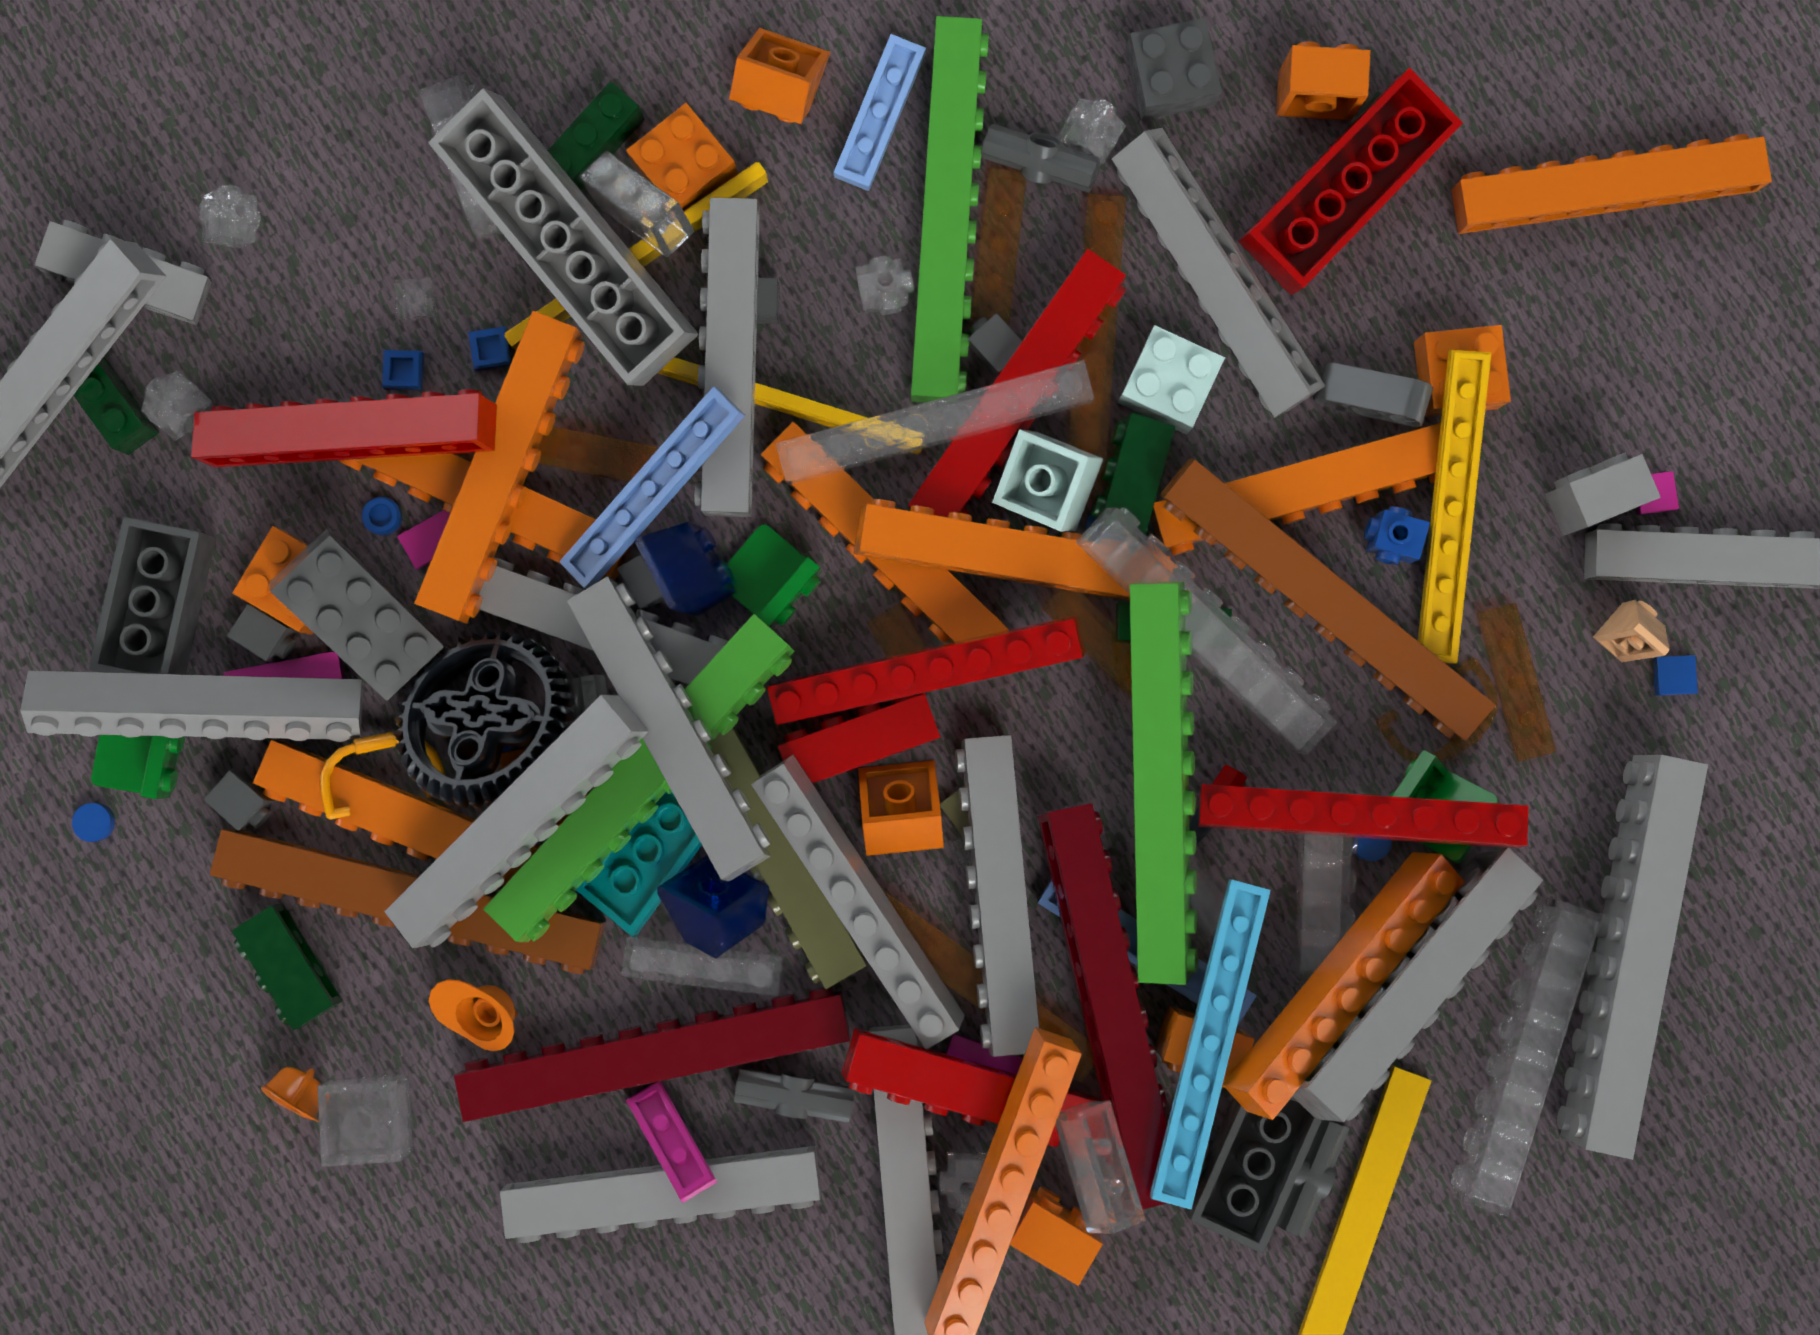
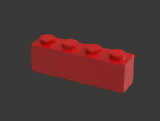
[778,693,941,784]

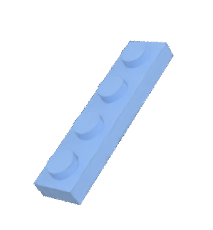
[834,34,926,191]

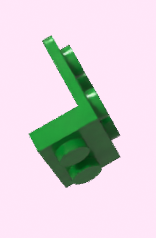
[716,525,822,630]
[91,735,185,799]
[1389,750,1500,863]

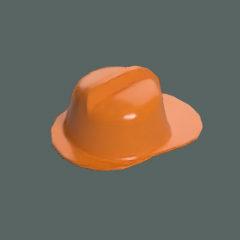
[429,979,518,1051]
[261,1067,326,1122]

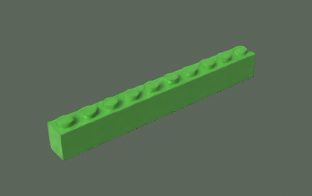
[911,16,989,405]
[1130,581,1198,985]
[483,614,794,942]

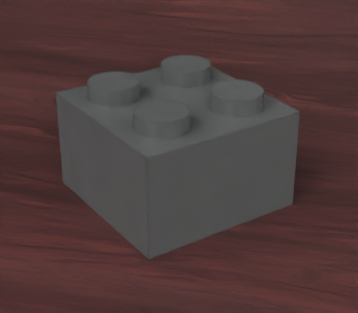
[1126,18,1222,121]

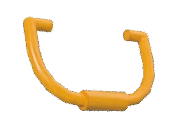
[320,731,445,820]

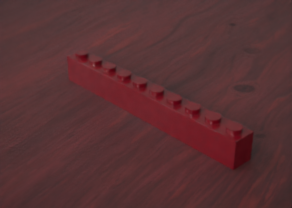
[1037,803,1168,1211]
[454,986,851,1122]

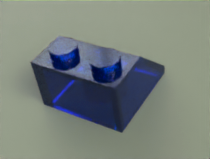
[634,522,736,616]
[657,855,769,959]

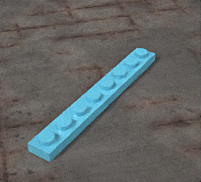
[1150,879,1271,1209]

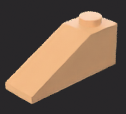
[1593,600,1670,662]

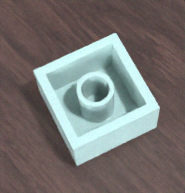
[1118,325,1225,435]
[992,429,1103,532]

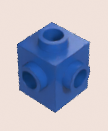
[1364,506,1430,565]

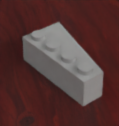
[34,220,212,325]

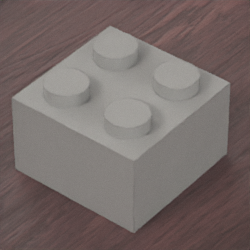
[1545,452,1661,536]

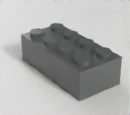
[89,517,216,675]
[269,529,444,701]
[1184,1097,1322,1254]

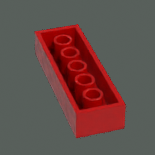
[1238,67,1463,295]

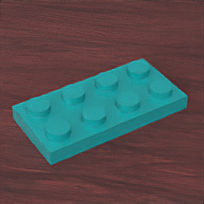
[576,792,702,936]

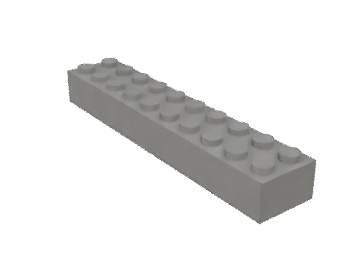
[1557,755,1708,1160]

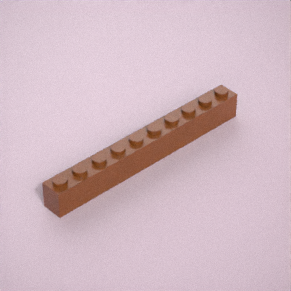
[1160,458,1496,741]
[209,828,606,974]

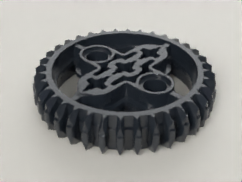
[393,630,575,809]

